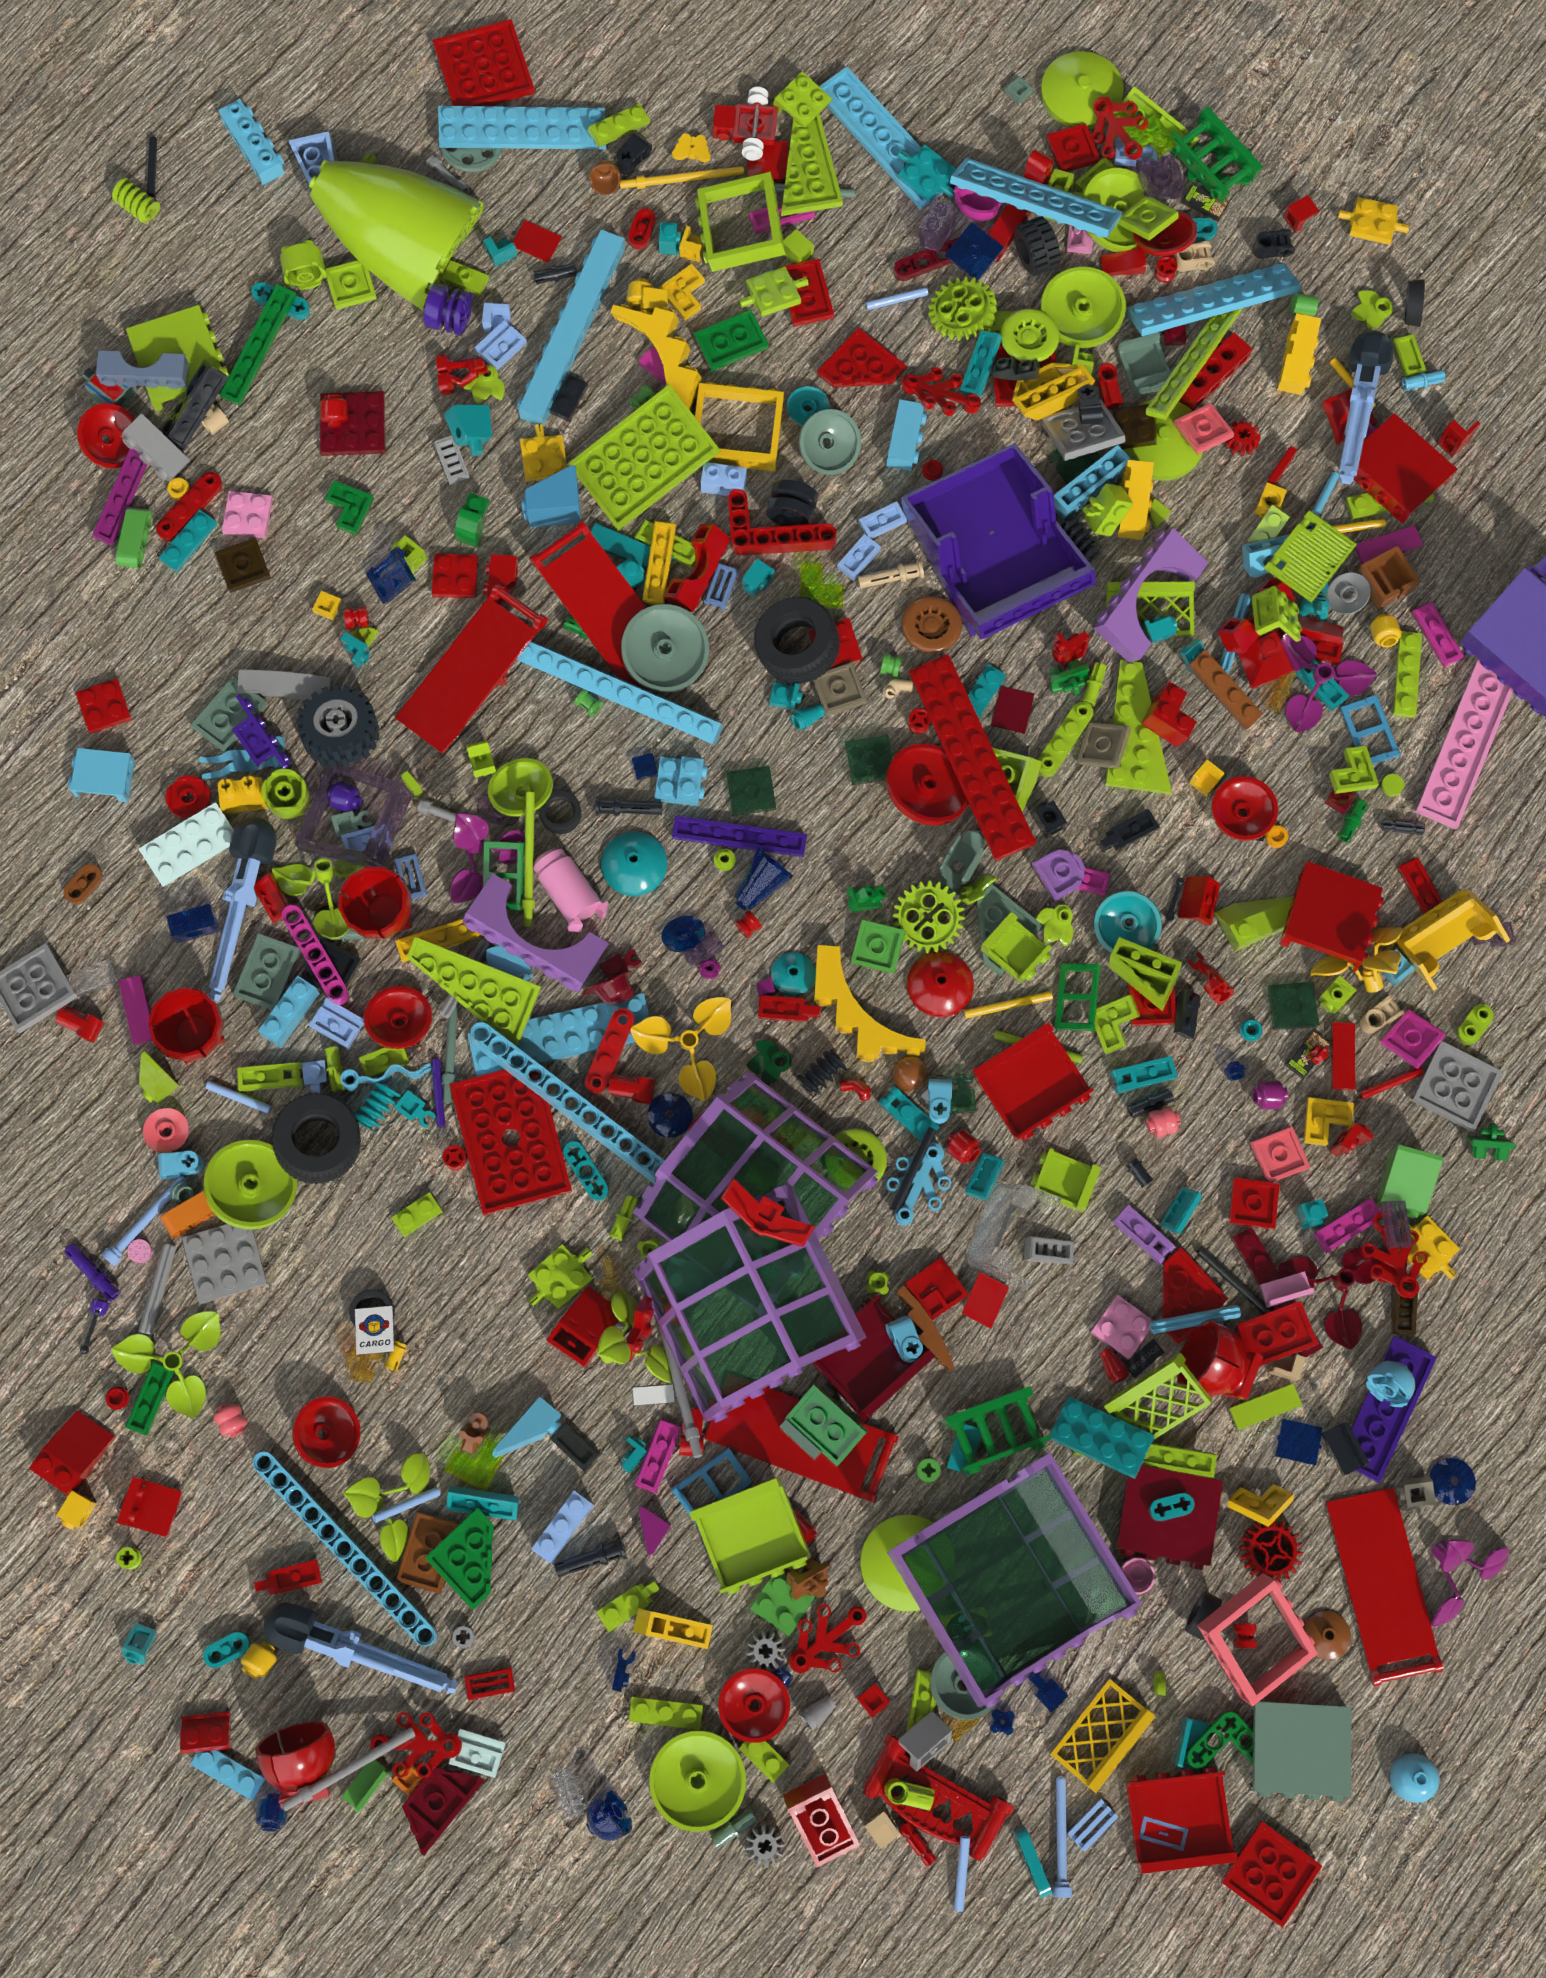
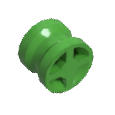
[880,652,902,677]
[916,1458,941,1483]

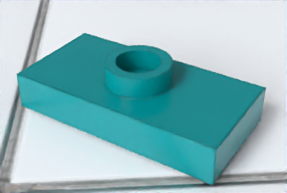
[965,1152,1005,1202]
[1160,1186,1203,1234]
[946,1424,981,1475]

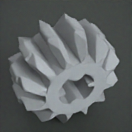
[745,1630,786,1671]
[744,1824,786,1868]

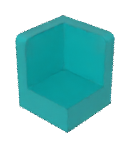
[483,236,517,267]

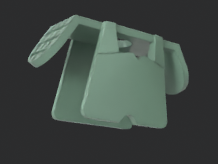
[934,829,985,894]

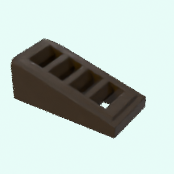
[1391,1285,1418,1335]

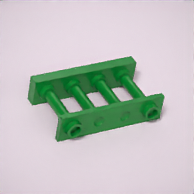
[1167,106,1263,205]
[941,1386,1051,1475]

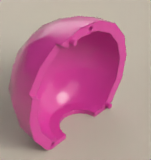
[954,186,1003,222]

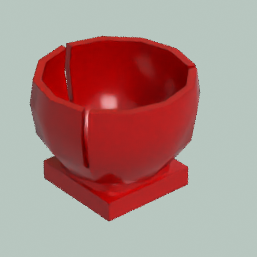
[339,867,412,939]
[148,987,226,1065]
[1177,1320,1264,1400]
[255,1721,336,1809]

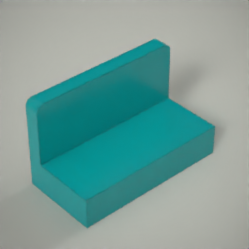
[1173,1717,1208,1772]

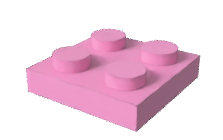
[222,491,273,539]
[1090,1295,1153,1360]

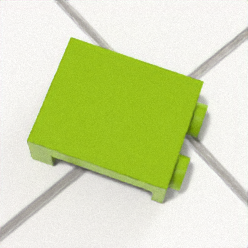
[980,912,1052,984]
[1030,1147,1102,1213]

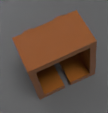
[1357,546,1421,610]

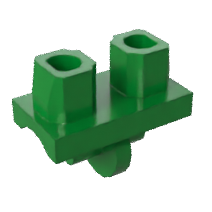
[1049,659,1090,696]
[846,885,887,912]
[1468,1123,1515,1161]

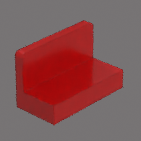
[1437,420,1481,458]
[1178,876,1221,925]

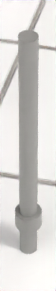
[659,1326,703,1458]
[281,1728,415,1811]

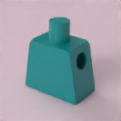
[444,405,492,456]

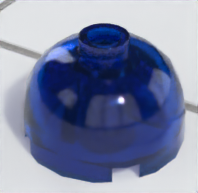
[586,1789,632,1841]

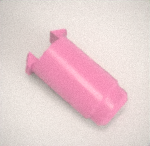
[533,848,609,933]

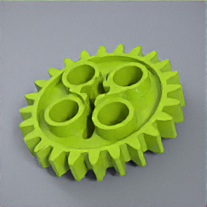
[928,276,997,341]
[893,881,966,953]

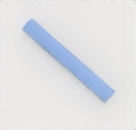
[865,287,928,310]
[206,1080,272,1114]
[372,1487,440,1523]
[954,1835,970,1912]

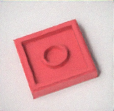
[1174,403,1234,455]
[1249,1126,1311,1183]

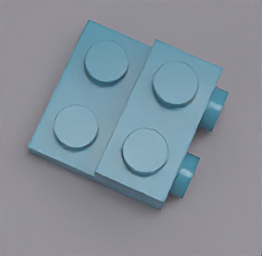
[655,756,708,806]

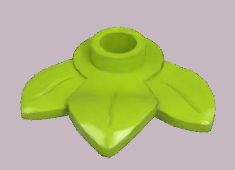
[1351,290,1393,329]
[464,365,505,404]
[959,873,997,905]
[1036,905,1074,946]

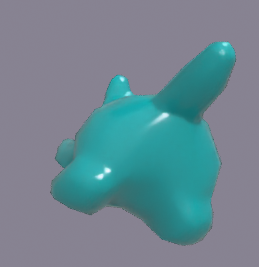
[1298,582,1330,620]

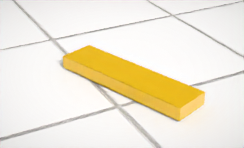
[642,521,676,606]
[395,918,484,963]

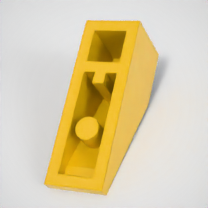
[633,1608,713,1649]

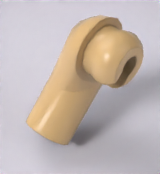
[883,679,913,699]

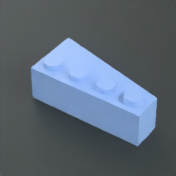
[289,131,338,184]

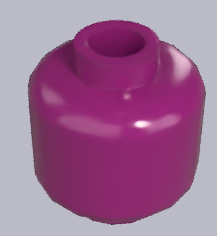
[1252,1080,1288,1110]

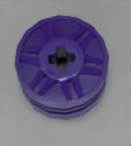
[424,283,472,336]

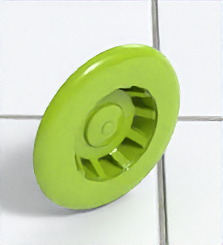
[1000,308,1059,362]
[823,1128,887,1190]

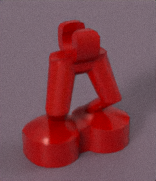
[436,354,488,396]
[1187,952,1234,1005]

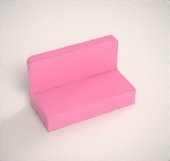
[1260,1272,1315,1308]

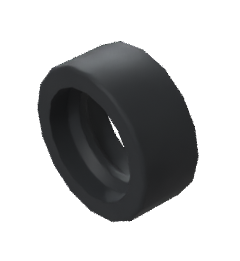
[539,789,582,834]
[349,1289,395,1328]
[1185,1591,1222,1640]

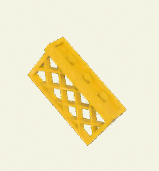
[1050,1679,1155,1794]

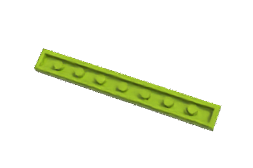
[1146,308,1243,420]

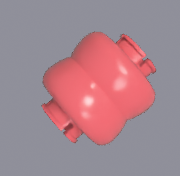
[1146,1107,1181,1138]
[213,1402,248,1438]

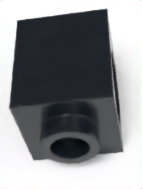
[1032,800,1067,839]

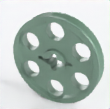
[440,148,502,172]

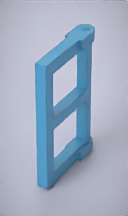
[1340,695,1401,765]
[671,1447,752,1523]

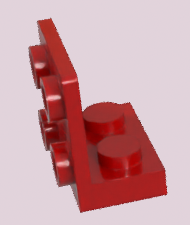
[116,1477,183,1537]

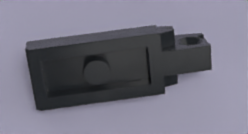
[1098,809,1160,852]

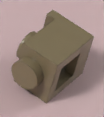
[1398,1475,1436,1508]

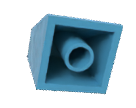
[521,465,581,527]

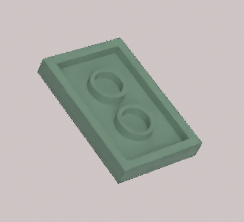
[190,676,268,753]
[233,933,301,1010]

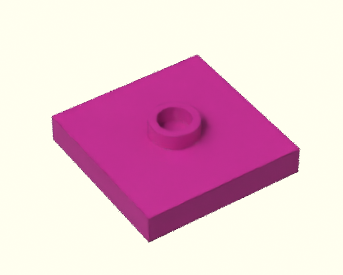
[1381,1008,1446,1069]

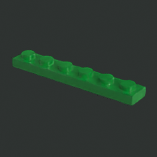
[220,284,297,406]

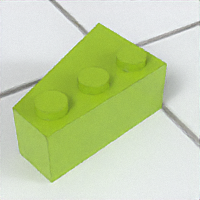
[1109,937,1182,1011]

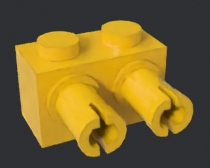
[218,776,268,815]

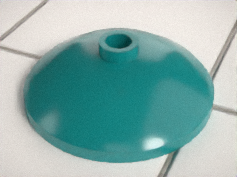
[601,831,668,896]
[1094,891,1162,953]

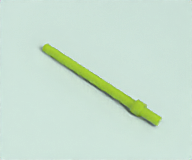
[522,792,535,927]

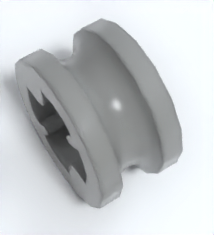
[452,1626,475,1648]

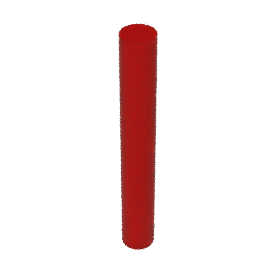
[1359,1067,1424,1100]

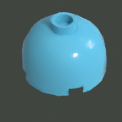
[1366,1361,1415,1407]
[1390,1753,1440,1803]

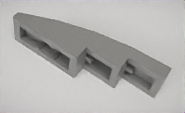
[237,670,332,700]

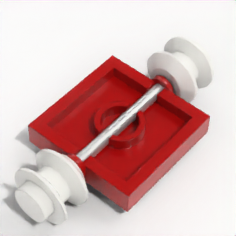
[733,86,778,161]

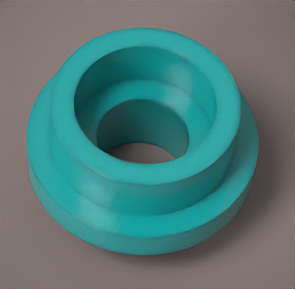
[1240,1019,1263,1042]

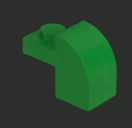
[455,493,490,548]

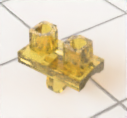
[342,1345,385,1383]

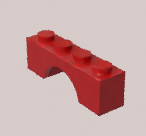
[663,524,731,612]
[1217,577,1295,654]

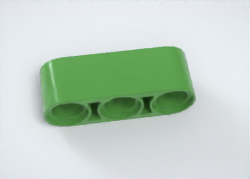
[1289,293,1319,317]
[116,507,152,569]

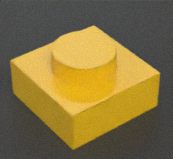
[312,591,342,620]

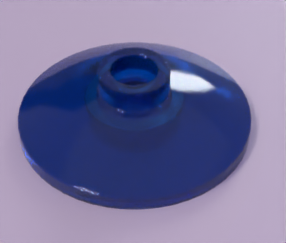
[661,916,706,952]
[647,1093,693,1138]
[1429,1458,1476,1506]

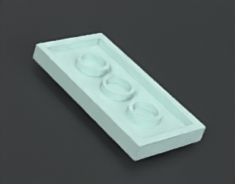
[139,802,234,887]

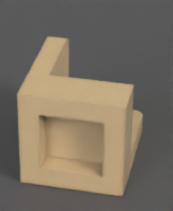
[1268,1355,1306,1382]
[864,1810,901,1848]

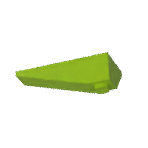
[1113,86,1199,151]
[993,748,1042,812]
[1214,896,1293,952]
[139,1050,179,1105]

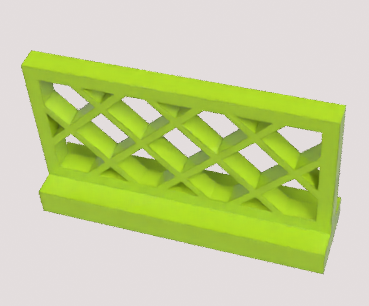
[1105,582,1195,636]
[1104,1353,1213,1439]

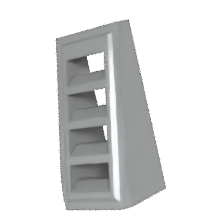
[434,435,470,485]
[1024,1236,1074,1264]

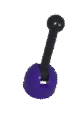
[80,1298,110,1355]

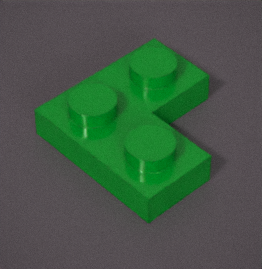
[325,481,374,536]

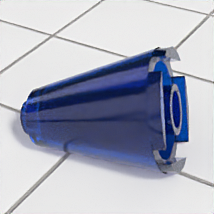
[734,848,793,911]

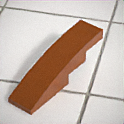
[896,1285,954,1373]

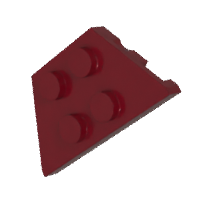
[402,1767,485,1856]

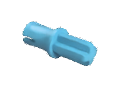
[1402,370,1446,391]

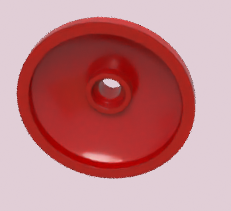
[1133,212,1197,256]
[76,403,135,469]
[1211,776,1278,841]
[907,951,974,1018]
[364,986,433,1049]
[292,1397,361,1468]
[718,1668,791,1743]

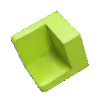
[783,229,814,264]
[1071,344,1095,375]

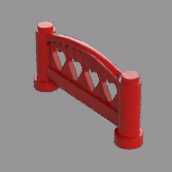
[862,1733,1015,1862]

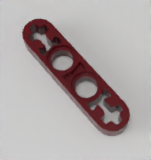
[893,237,970,281]

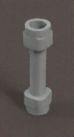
[426,155,469,194]
[417,799,456,823]

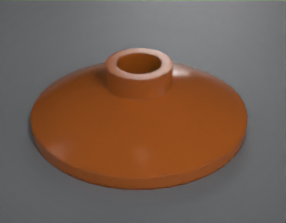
[1304,1611,1351,1660]

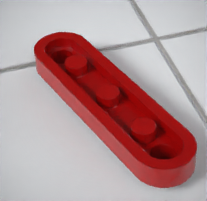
[156,472,223,541]
[585,1008,634,1094]

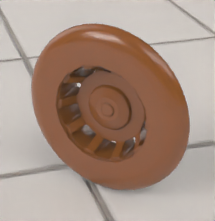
[902,596,962,653]

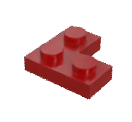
[626,1295,655,1361]

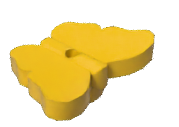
[672,133,711,162]

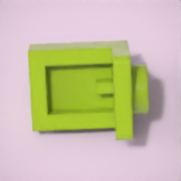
[466,740,496,778]

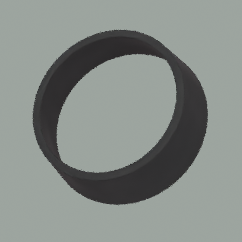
[1405,279,1425,327]

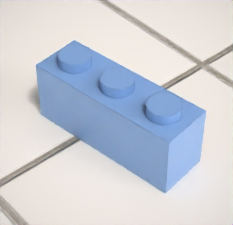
[531,1491,594,1564]

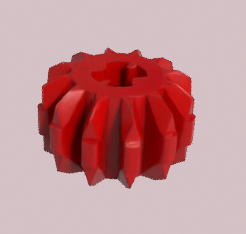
[1225,419,1261,457]

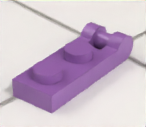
[1112,1204,1176,1265]

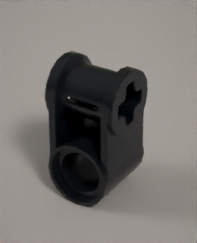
[616,133,653,175]
[1252,229,1295,259]
[1078,385,1103,425]

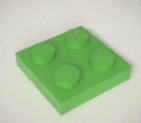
[851,920,906,974]
[750,1574,815,1636]

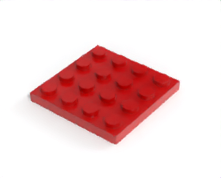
[432,19,535,106]

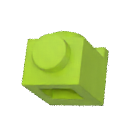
[391,535,427,574]
[1317,975,1357,1014]

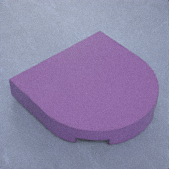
[1032,849,1085,902]

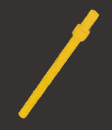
[620,166,744,189]

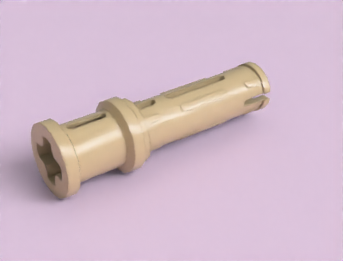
[857,559,924,589]

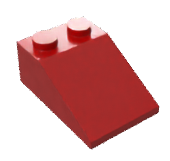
[28,1411,116,1495]
[783,1773,860,1867]

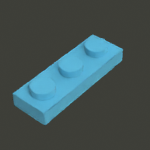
[190,1750,266,1801]

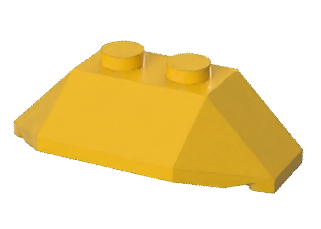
[1012,363,1095,420]

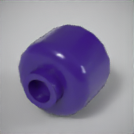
[327,781,362,813]

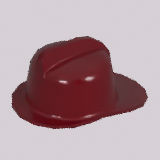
[581,971,634,1005]

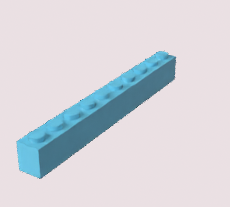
[517,230,625,427]
[517,640,725,744]

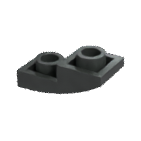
[992,357,1040,380]

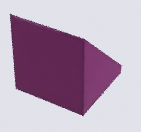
[756,977,775,996]

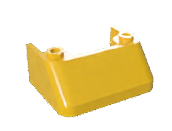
[1396,889,1510,991]

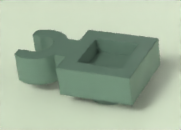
[330,810,372,839]

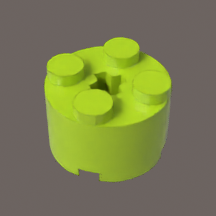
[280,240,327,290]
[261,769,310,819]

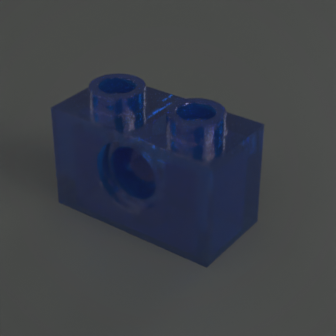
[166,904,220,944]

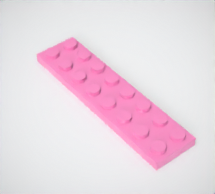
[1415,659,1513,829]

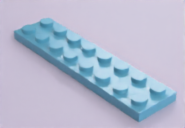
[819,67,953,210]
[438,106,606,149]
[950,157,1122,238]
[1126,263,1301,336]
[467,993,649,1077]

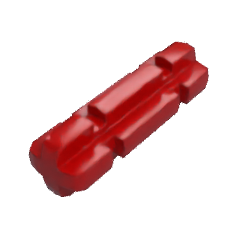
[898,1821,936,1866]

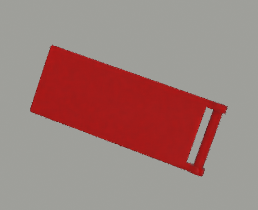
[529,520,646,687]
[395,584,548,753]
[704,1373,899,1504]
[1326,1488,1444,1687]

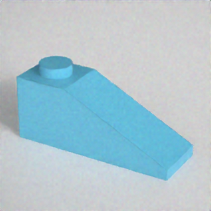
[492,1397,561,1458]

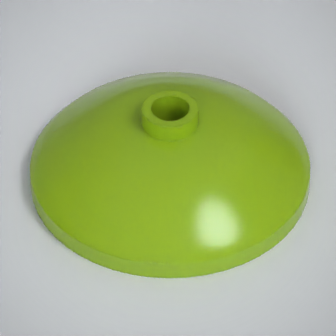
[488,758,553,816]

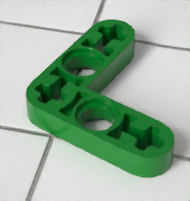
[1184,1711,1253,1768]

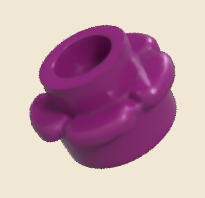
[699,958,721,979]

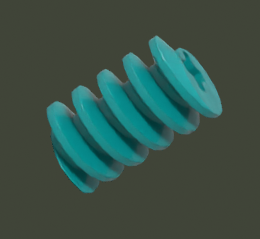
[354,1083,402,1134]

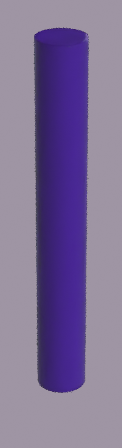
[431,1059,446,1127]

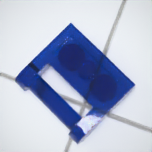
[366,547,416,604]

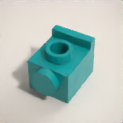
[659,222,682,255]
[617,558,646,591]
[742,559,775,596]
[1141,615,1178,645]
[1295,1198,1328,1231]

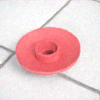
[143,1108,189,1153]

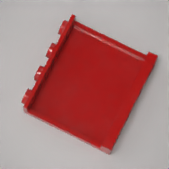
[1354,413,1458,524]
[1279,861,1384,972]
[972,1022,1094,1142]
[1126,1766,1238,1874]

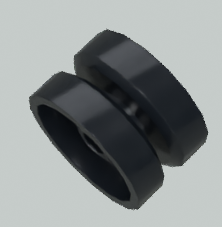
[766,480,819,526]

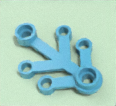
[886,1142,951,1226]

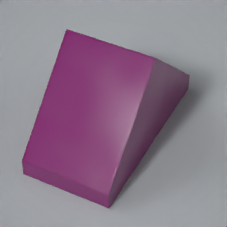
[638,1507,671,1556]

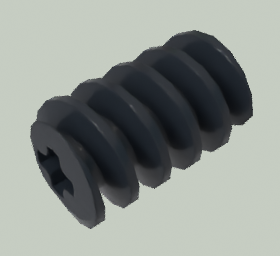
[1060,515,1102,562]
[796,1049,847,1097]

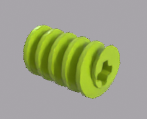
[112,178,161,223]

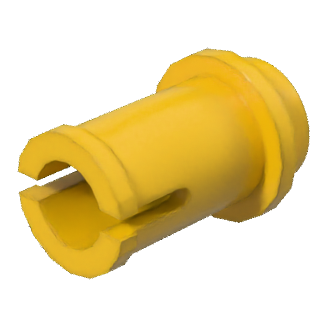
[383,1340,408,1371]

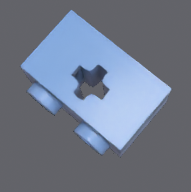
[701,462,747,496]

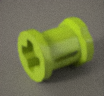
[116,1547,142,1569]

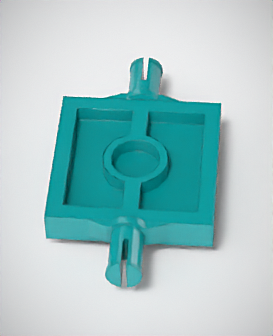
[897,145,956,203]

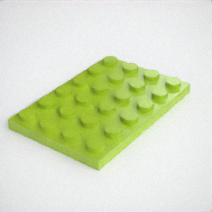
[568,385,721,531]

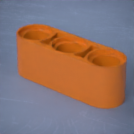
[160,1191,215,1238]

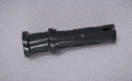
[595,796,663,817]
[554,1538,627,1578]

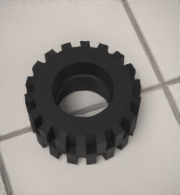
[1014,216,1060,276]

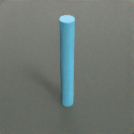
[1307,472,1340,529]

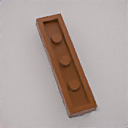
[1188,649,1263,730]

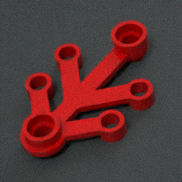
[1091,97,1148,160]
[901,367,981,416]
[1360,1211,1428,1298]
[789,1604,867,1673]
[370,1712,462,1778]

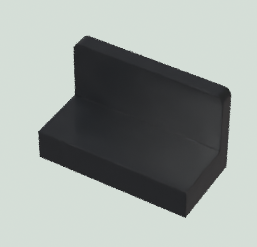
[1321,1421,1369,1476]

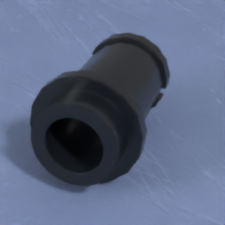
[1126,1158,1154,1188]

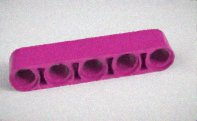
[282,905,349,1005]

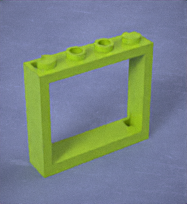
[695,172,786,272]

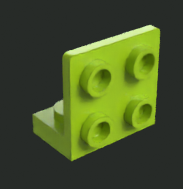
[772,71,832,128]
[1251,586,1302,642]

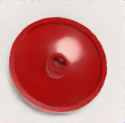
[885,744,969,826]

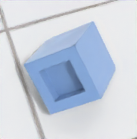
[482,303,511,333]

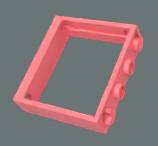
[1197,1573,1318,1707]

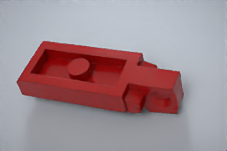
[758,995,821,1022]
[254,1559,323,1595]

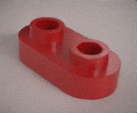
[628,208,656,250]

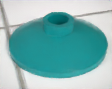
[787,386,830,426]
[771,952,816,996]

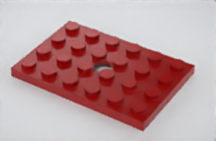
[449,1060,572,1216]

